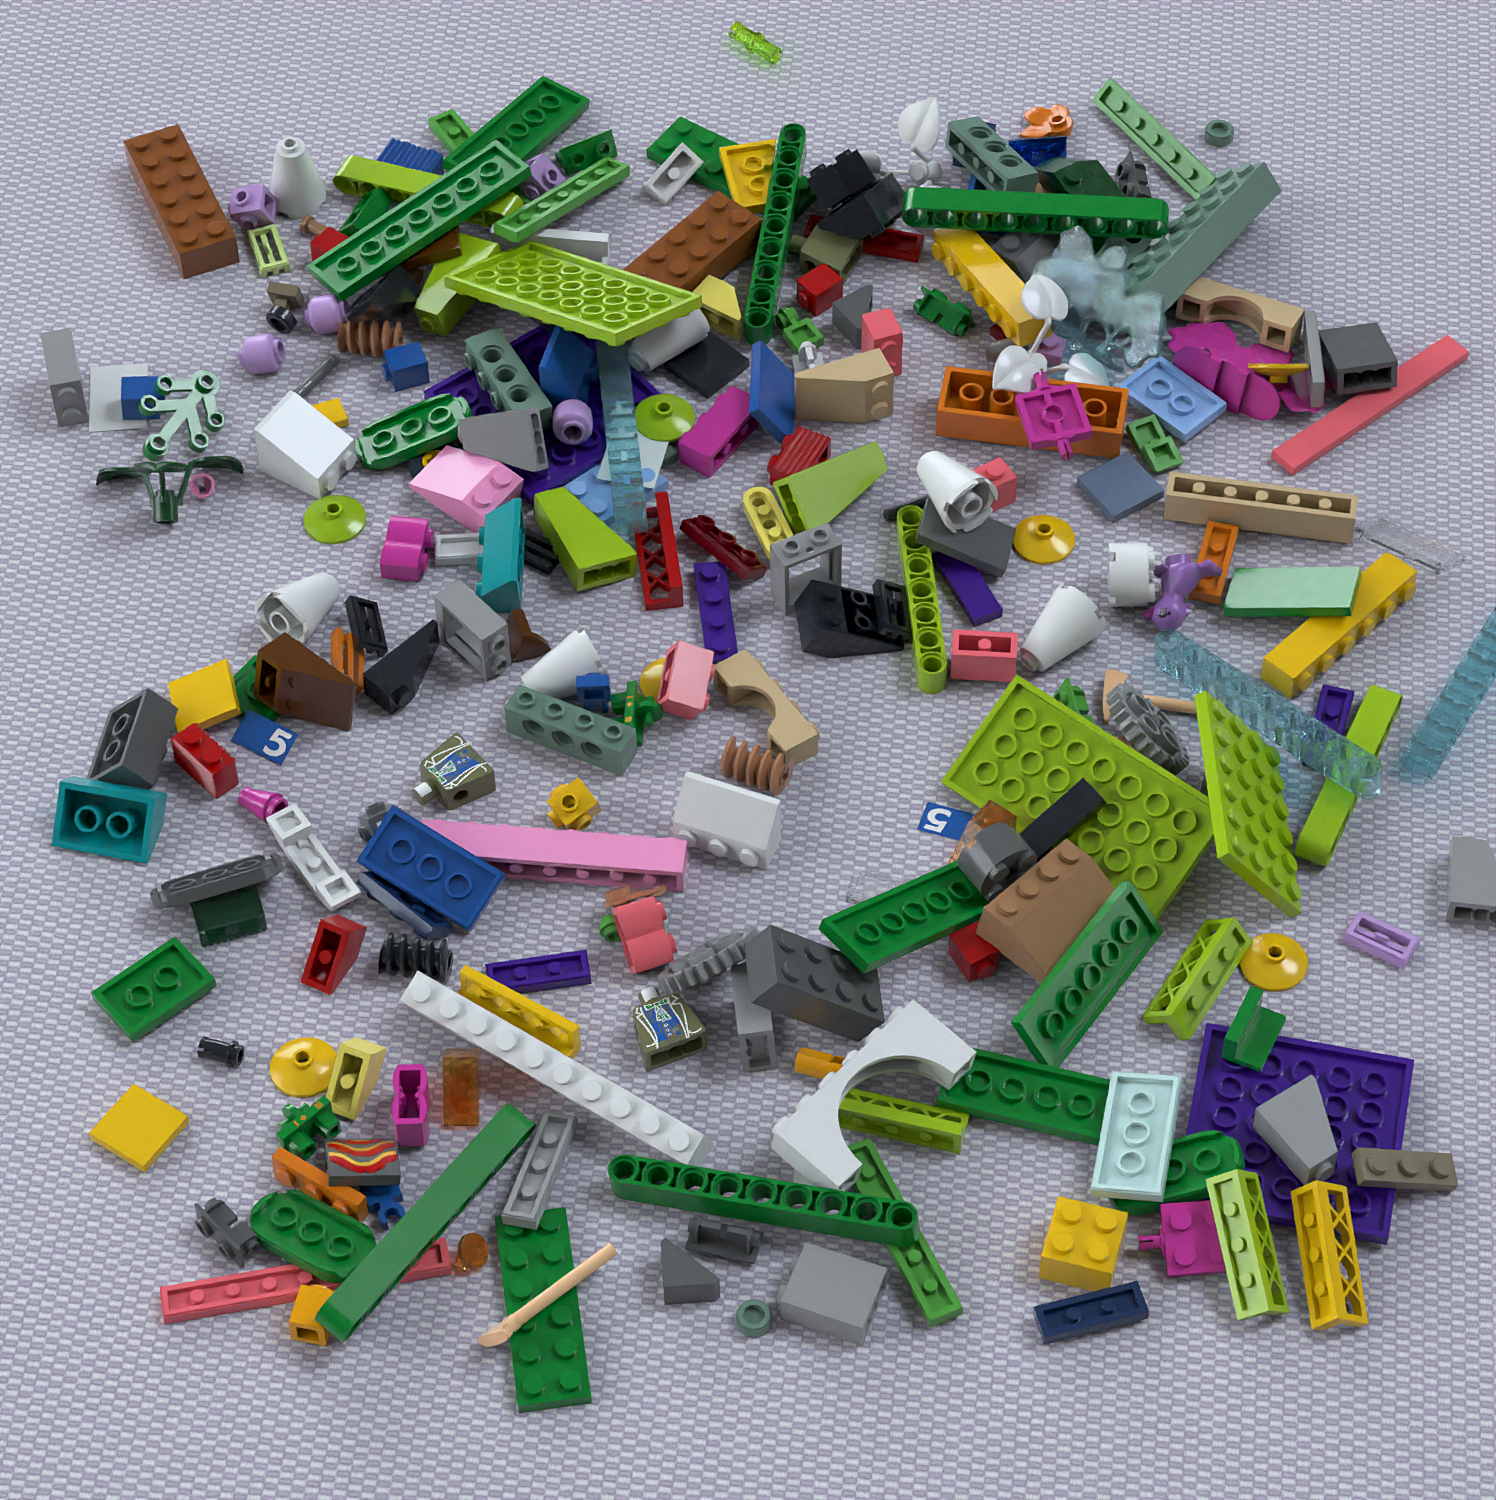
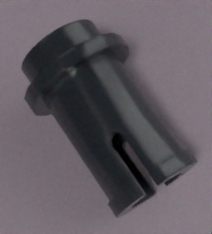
[197,1036,245,1068]

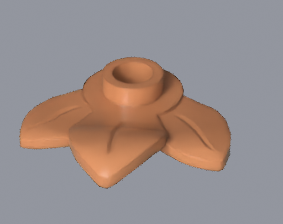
[603,884,667,908]

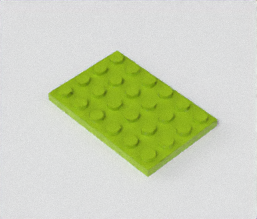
[1194,690,1302,918]

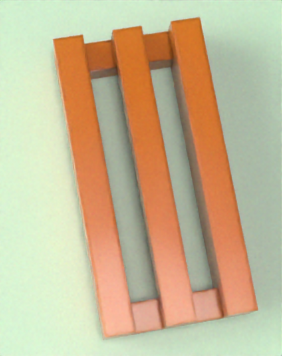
[331,627,364,694]

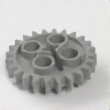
[1106,683,1190,776]
[656,926,758,994]

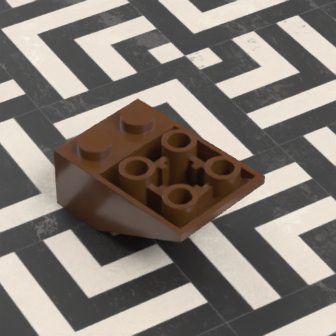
[253,632,357,731]

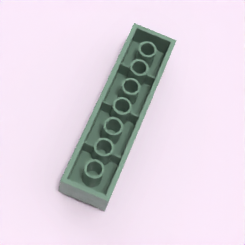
[1091,162,1282,337]

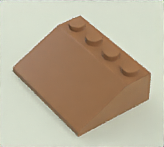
[976,839,1115,983]

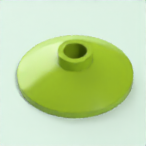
[633,394,695,442]
[303,495,366,544]

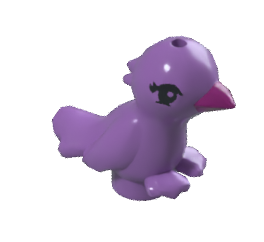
[1142,554,1223,632]

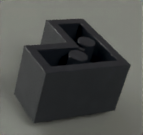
[807,148,877,213]

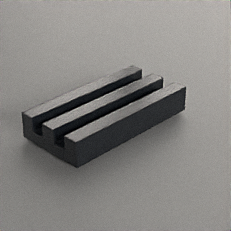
[524,527,560,575]
[872,579,912,641]
[344,595,388,657]

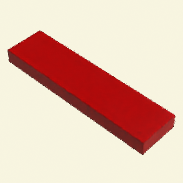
[803,214,925,263]

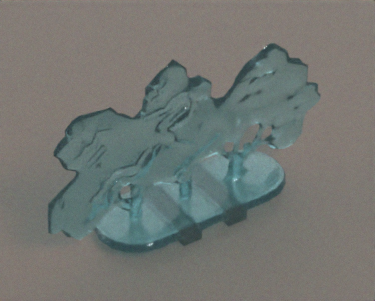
[1030,226,1167,373]

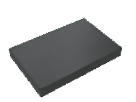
[915,495,1016,578]

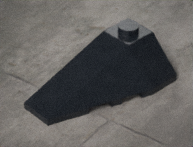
[346,264,422,322]

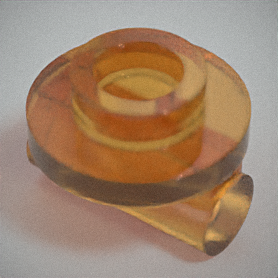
[453,1233,489,1272]

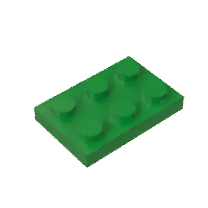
[91,936,217,1043]

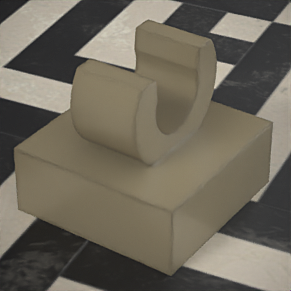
[267,281,304,312]

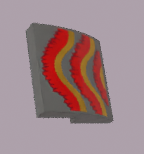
[324,1138,401,1186]

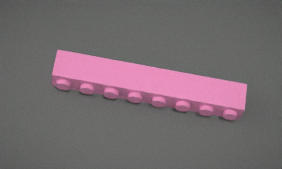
[421,819,688,892]

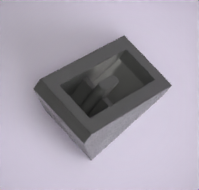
[832,285,873,349]
[660,1238,720,1305]

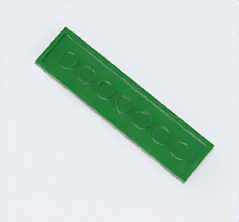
[307,140,532,302]

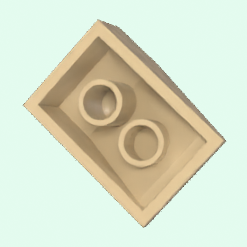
[794,348,894,423]

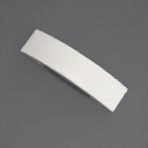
[266,803,362,911]

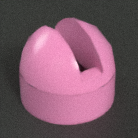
[189,473,215,498]

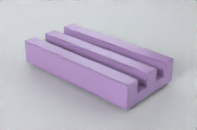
[1343,911,1420,970]

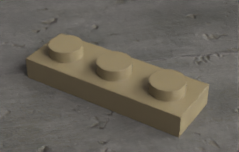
[1351,1147,1459,1192]

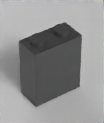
[1319,322,1398,395]

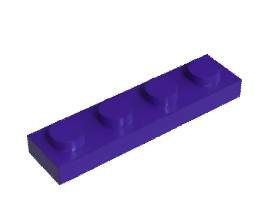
[693,561,738,664]

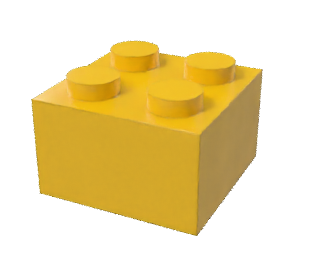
[1039,1196,1128,1291]

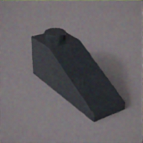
[362,619,440,715]

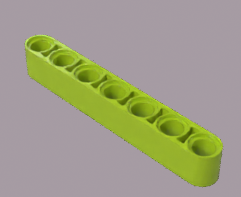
[333,155,524,228]
[897,505,947,694]
[1294,684,1403,867]

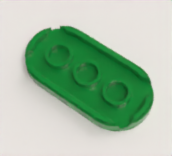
[354,394,472,469]
[1108,1130,1245,1216]
[250,1189,377,1283]

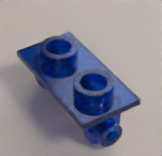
[1008,136,1067,167]

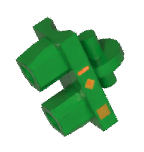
[611,680,663,747]
[276,1095,341,1161]

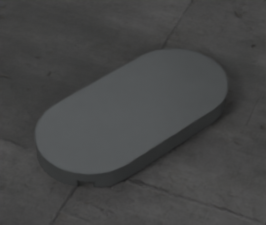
[150,853,284,908]

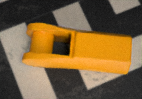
[794,1047,846,1079]

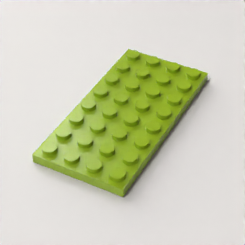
[444,240,702,346]
[941,674,1215,921]

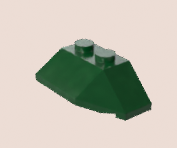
[1033,157,1126,254]

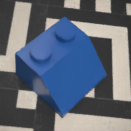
[539,325,598,411]

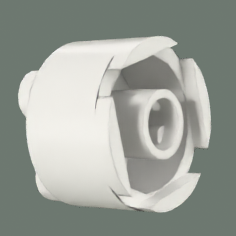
[1107,542,1155,607]

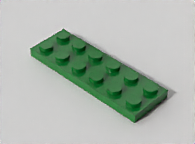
[443,76,590,171]
[646,116,817,222]
[818,860,989,974]
[1011,882,1163,1068]
[936,1047,1110,1146]
[495,1207,592,1413]

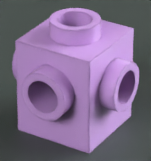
[517,153,566,201]
[228,184,277,229]

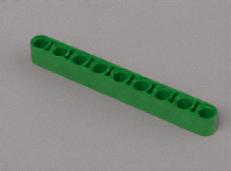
[744,123,807,345]
[902,187,1169,239]
[314,1103,536,1342]
[608,1155,920,1247]

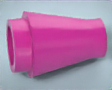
[238,787,288,824]

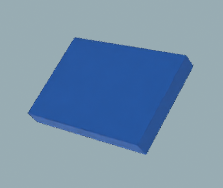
[749,341,794,445]

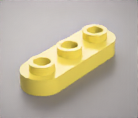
[743,487,794,560]

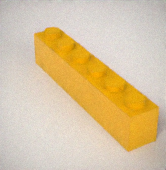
[931,228,1052,347]
[1261,551,1417,699]

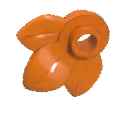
[1020,104,1073,140]

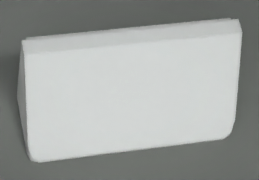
[642,143,704,205]

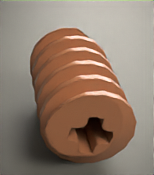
[337,320,403,358]
[721,736,794,795]

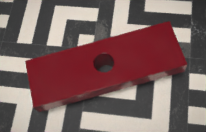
[679,515,768,580]

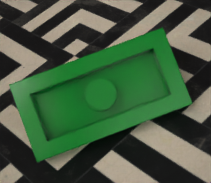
[338,186,394,237]
[1222,986,1286,1072]

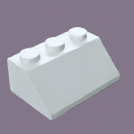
[673,771,781,870]

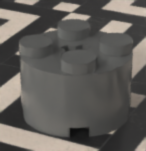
[958,822,1037,903]

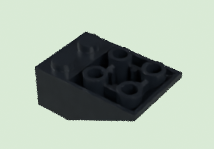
[794,579,904,658]

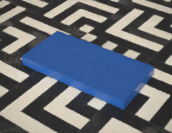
[356,805,506,932]

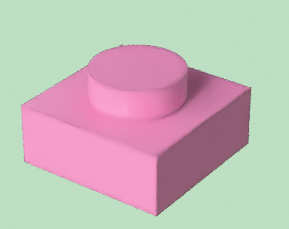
[1036,332,1068,365]

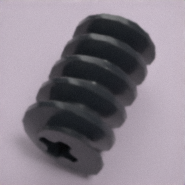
[378,932,453,983]

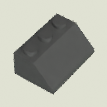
[991,232,1090,284]
[87,688,178,790]

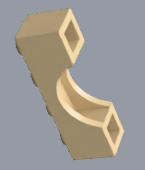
[1175,276,1305,352]
[713,649,820,766]

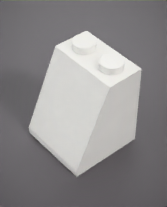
[253,390,357,499]

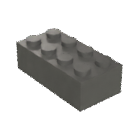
[744,924,885,1042]

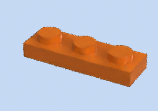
[1188,520,1239,605]
[272,1147,368,1222]

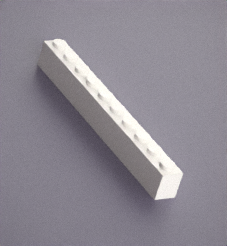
[400,971,714,1167]

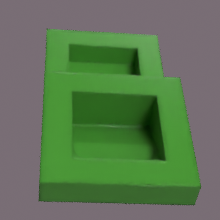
[1125,414,1184,474]

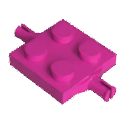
[1015,371,1092,461]
[1137,1200,1227,1278]

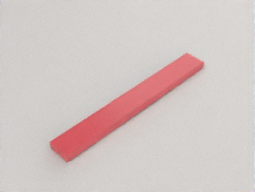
[1271,335,1469,475]
[160,1237,452,1324]

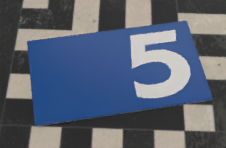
[231,710,299,765]
[917,802,988,845]

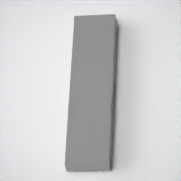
[1302,310,1325,407]
[501,1111,578,1230]

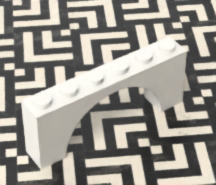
[771,999,977,1191]

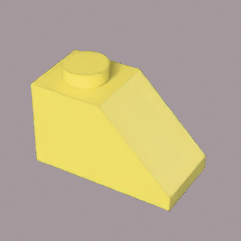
[693,275,742,341]
[326,1037,387,1120]

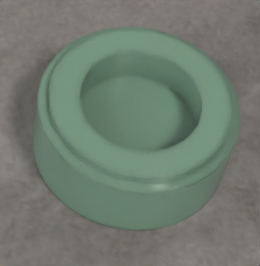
[1204,119,1234,147]
[736,1299,772,1338]

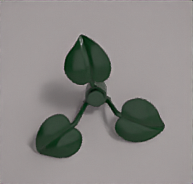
[96,456,243,524]

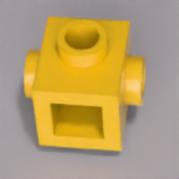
[546,777,602,832]

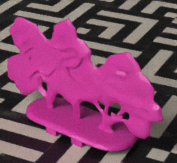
[1167,322,1333,421]

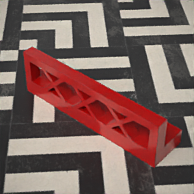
[631,491,684,611]

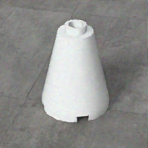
[269,137,327,219]
[628,309,710,372]
[917,451,998,533]
[254,572,340,644]
[1020,584,1107,672]
[518,627,612,699]

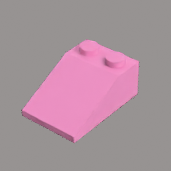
[408,445,524,533]

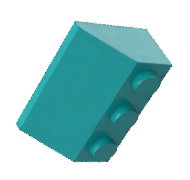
[476,498,525,613]
[51,776,167,863]

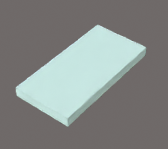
[1090,1071,1183,1202]

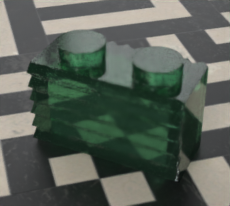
[190,884,267,947]

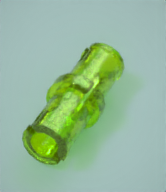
[728,21,783,65]

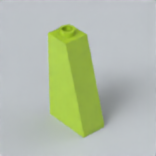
[414,233,501,336]
[773,441,888,535]
[533,487,637,591]

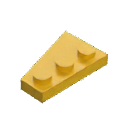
[719,139,776,214]

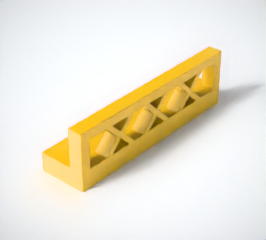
[457,965,581,1059]
[1291,1180,1368,1331]

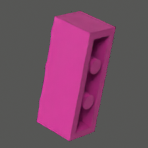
[678,385,760,478]

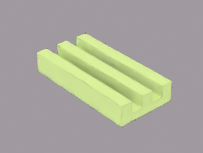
[247,224,291,278]

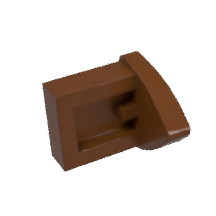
[506,609,551,662]

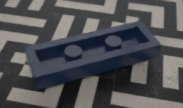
[357,871,452,940]
[1033,1281,1149,1345]

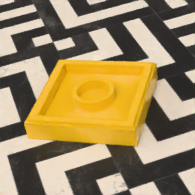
[168,659,241,733]
[89,1083,189,1172]

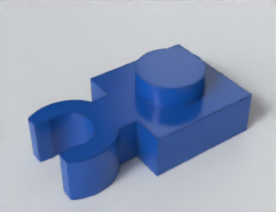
[576,673,611,713]
[358,1185,405,1231]

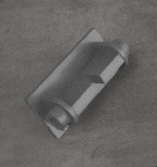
[1116,151,1152,198]
[194,1198,260,1268]
[685,1216,764,1265]

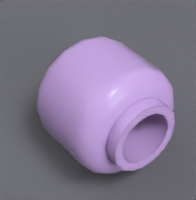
[304,293,349,335]
[238,333,286,375]
[552,399,593,445]

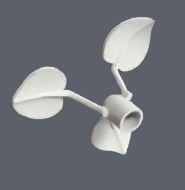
[859,98,942,236]
[992,274,1109,394]

